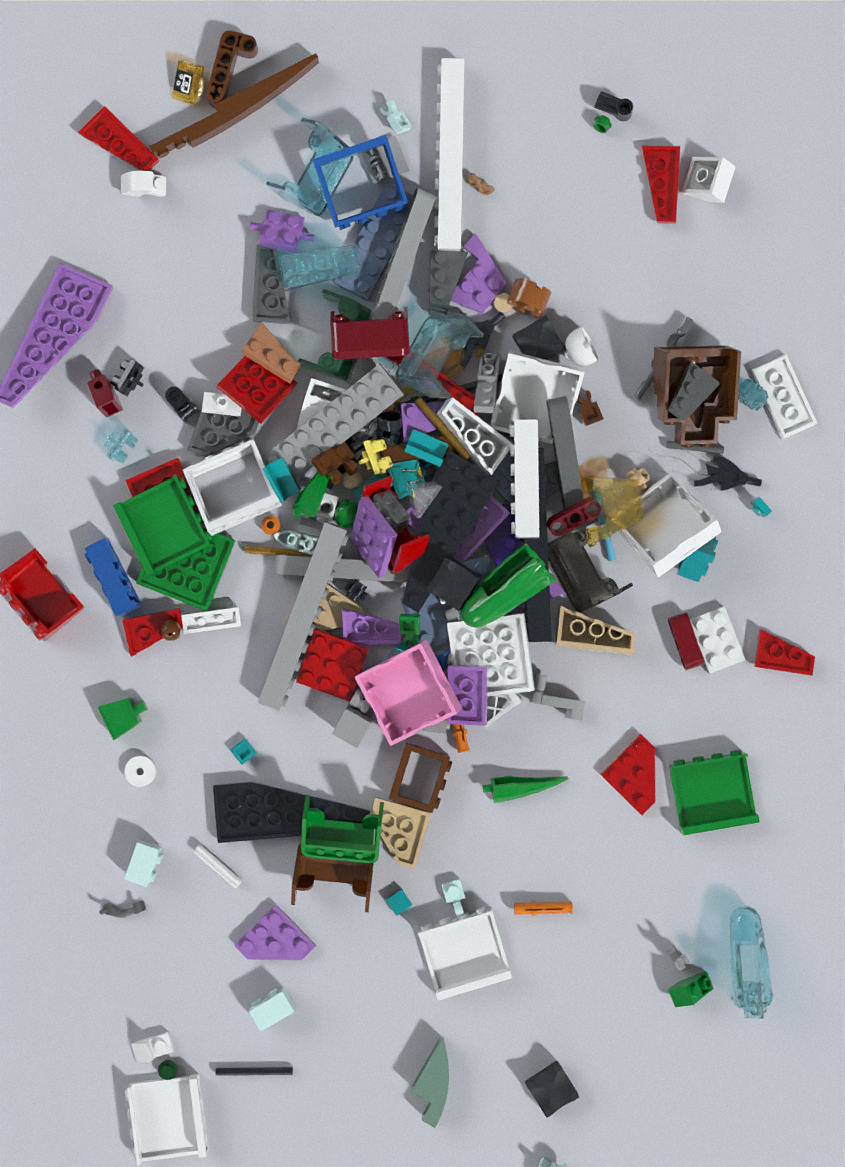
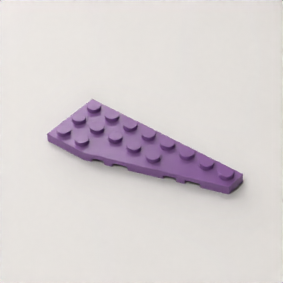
[0,263,113,408]

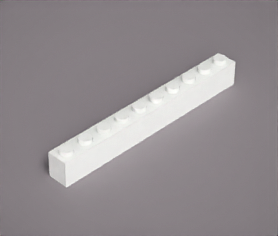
[434,58,464,251]

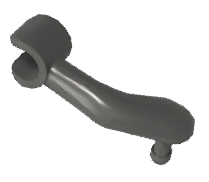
[99,900,146,918]

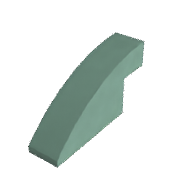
[411,1036,449,1128]

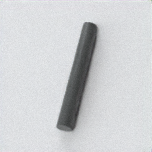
[666,441,724,454]

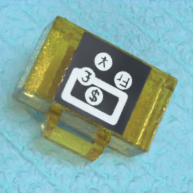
[172,60,205,104]

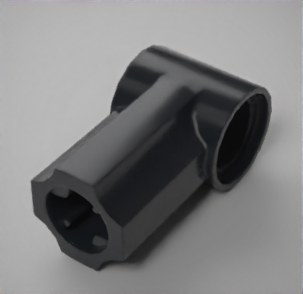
[594,91,633,122]

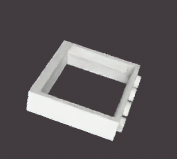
[183,439,282,535]

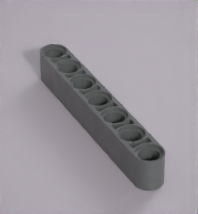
[546,396,587,526]

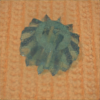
[738,379,769,411]

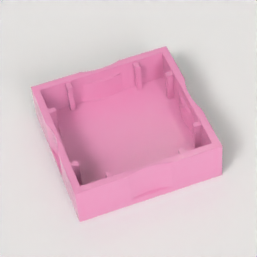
[355,640,462,746]

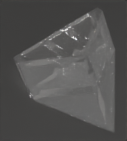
[405,482,442,518]

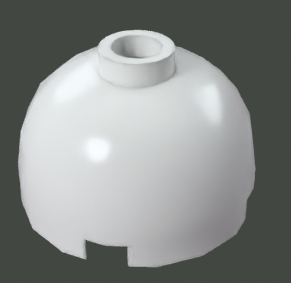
[564,327,599,366]

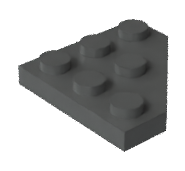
[187,409,259,457]

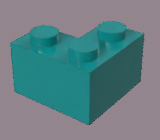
[677,536,718,582]

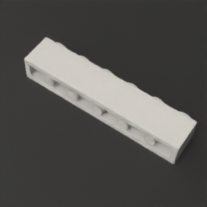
[510,420,539,538]

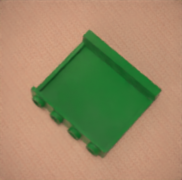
[113,474,213,575]
[669,750,760,836]

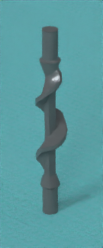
[634,317,693,400]

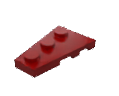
[122,608,183,657]

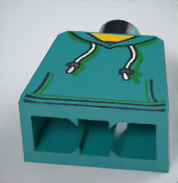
[388,460,434,501]

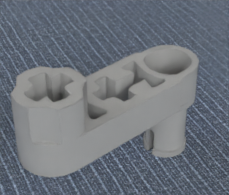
[529,674,585,720]

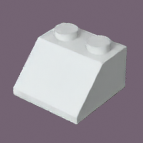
[681,157,735,203]

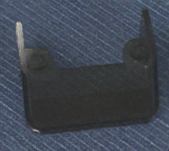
[548,517,633,612]

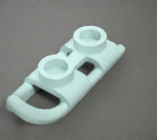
[274,530,319,555]

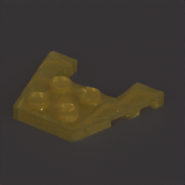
[580,475,644,547]

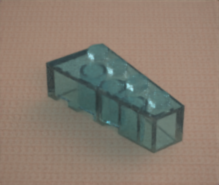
[280,244,360,291]

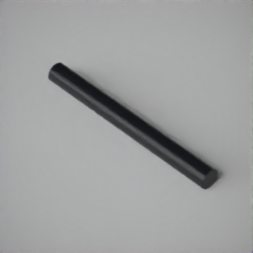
[215,1067,293,1076]

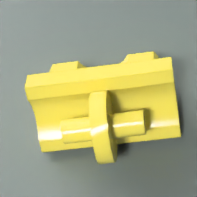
[359,439,393,475]

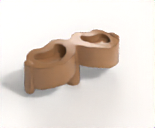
[467,173,495,195]

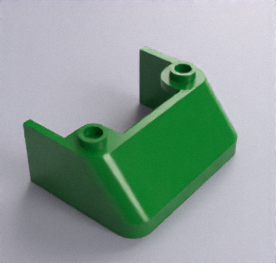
[301,795,384,863]

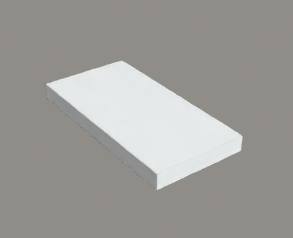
[751,354,818,440]

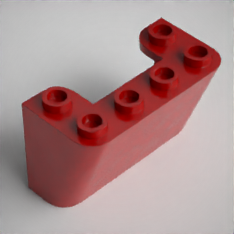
[0,548,84,641]

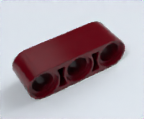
[547,497,602,536]
[668,612,704,671]

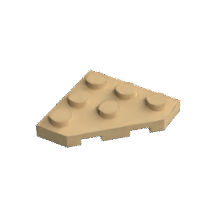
[284,584,364,632]
[371,797,431,869]

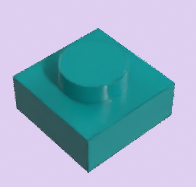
[750,497,772,517]

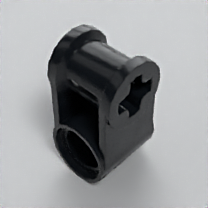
[165,386,200,423]

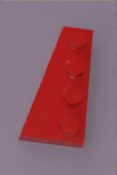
[78,106,159,171]
[642,146,680,224]

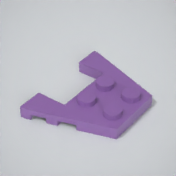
[427,233,507,314]

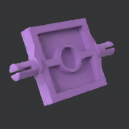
[249,210,315,253]

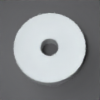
[125,756,157,787]

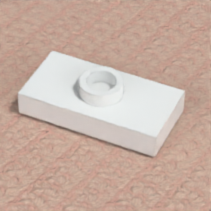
[202,392,241,416]

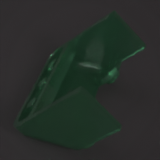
[298,289,372,382]

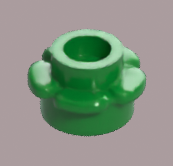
[593,115,612,133]

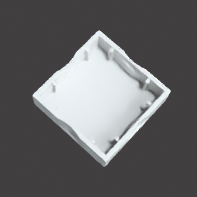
[490,351,585,444]
[610,472,721,577]

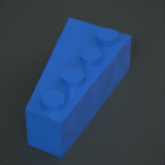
[85,538,143,617]

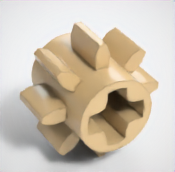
[626,467,650,492]

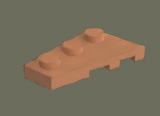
[241,323,301,384]

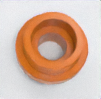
[261,516,280,535]

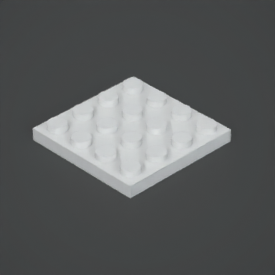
[447,613,535,696]

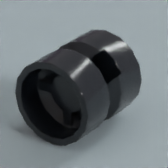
[376,411,402,446]

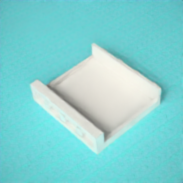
[418,906,512,1000]
[125,1074,209,1166]

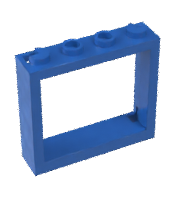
[313,135,408,230]

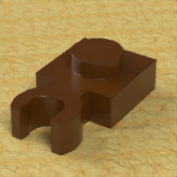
[577,390,604,427]

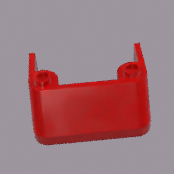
[361,476,430,574]

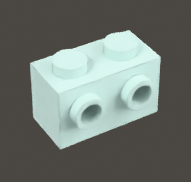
[125,840,163,887]
[249,988,296,1032]

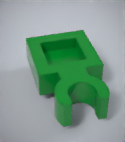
[399,613,420,647]

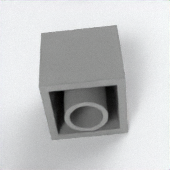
[332,705,374,748]

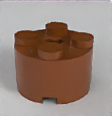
[507,278,552,318]

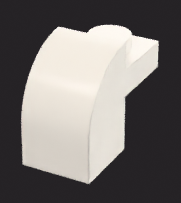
[121,171,166,197]

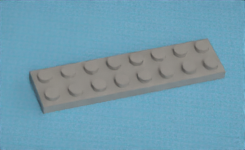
[262,363,404,480]

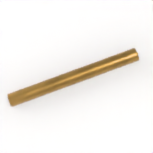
[415,397,471,460]
[245,546,312,557]

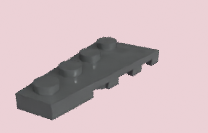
[252,245,291,324]

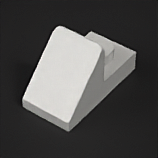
[131,1032,174,1062]

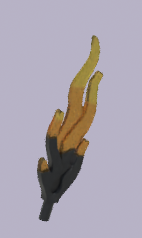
[394,312,505,407]

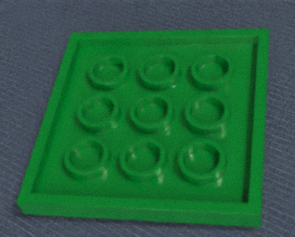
[136,528,236,611]

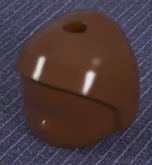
[161,619,181,641]

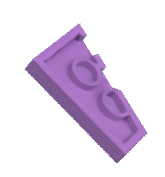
[399,402,445,443]
[342,608,401,645]

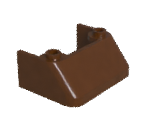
[291,843,374,913]

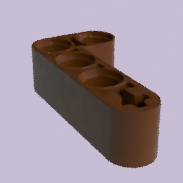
[206,30,258,108]

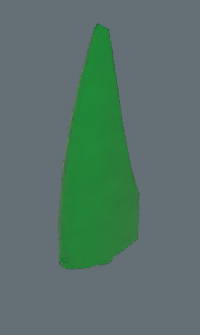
[292,471,329,518]
[482,776,568,803]

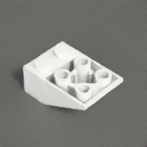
[296,378,346,430]

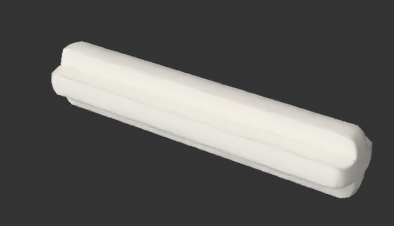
[194,844,242,888]

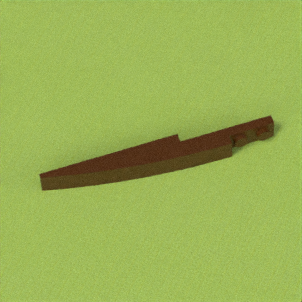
[149,53,319,158]

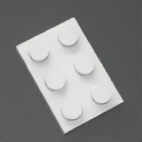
[690,606,745,674]

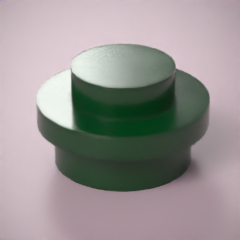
[158,1060,178,1080]

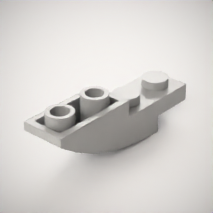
[474,353,500,413]

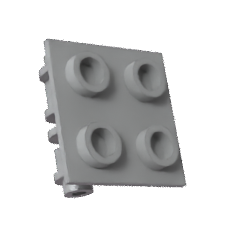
[362,136,409,185]

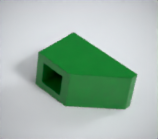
[668,971,714,1008]

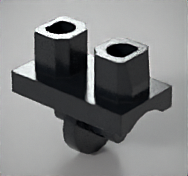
[110,359,144,397]

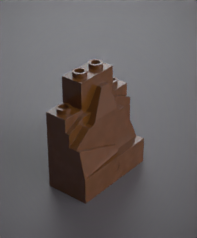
[653,345,741,447]

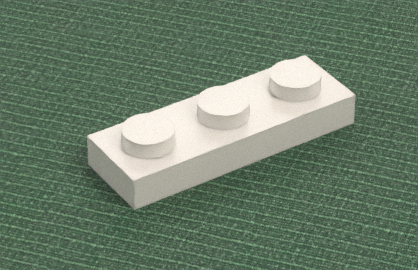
[181,607,242,634]

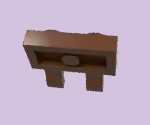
[311,442,358,485]

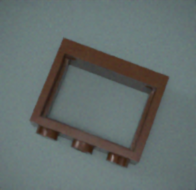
[388,742,452,813]

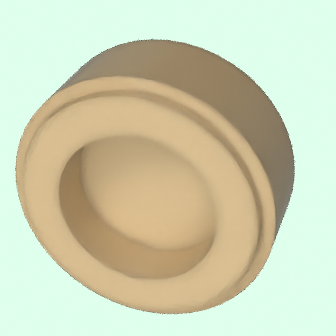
[494,293,513,314]

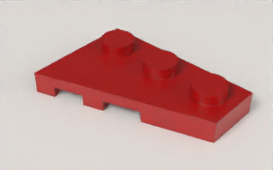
[754,629,815,676]

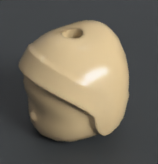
[342,469,363,489]

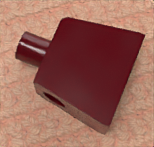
[87,369,124,418]

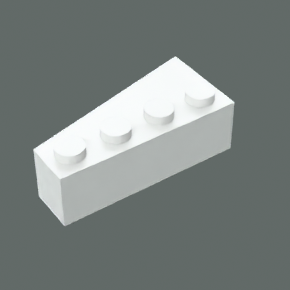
[436,398,513,475]

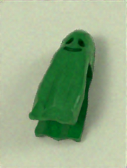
[460,544,556,628]

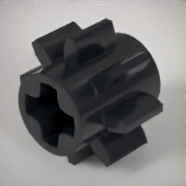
[344,579,368,603]

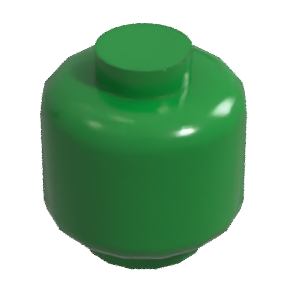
[334,499,358,528]

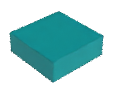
[230,738,257,765]
[386,888,412,916]

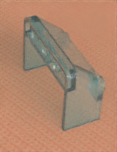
[265,117,354,216]
[395,315,484,399]

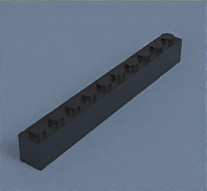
[520,448,552,642]

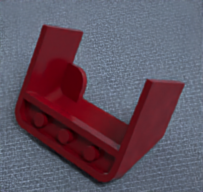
[330,307,410,359]

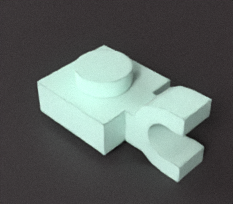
[379,99,413,134]
[441,879,465,916]

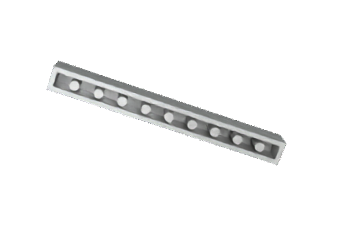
[257,521,349,711]

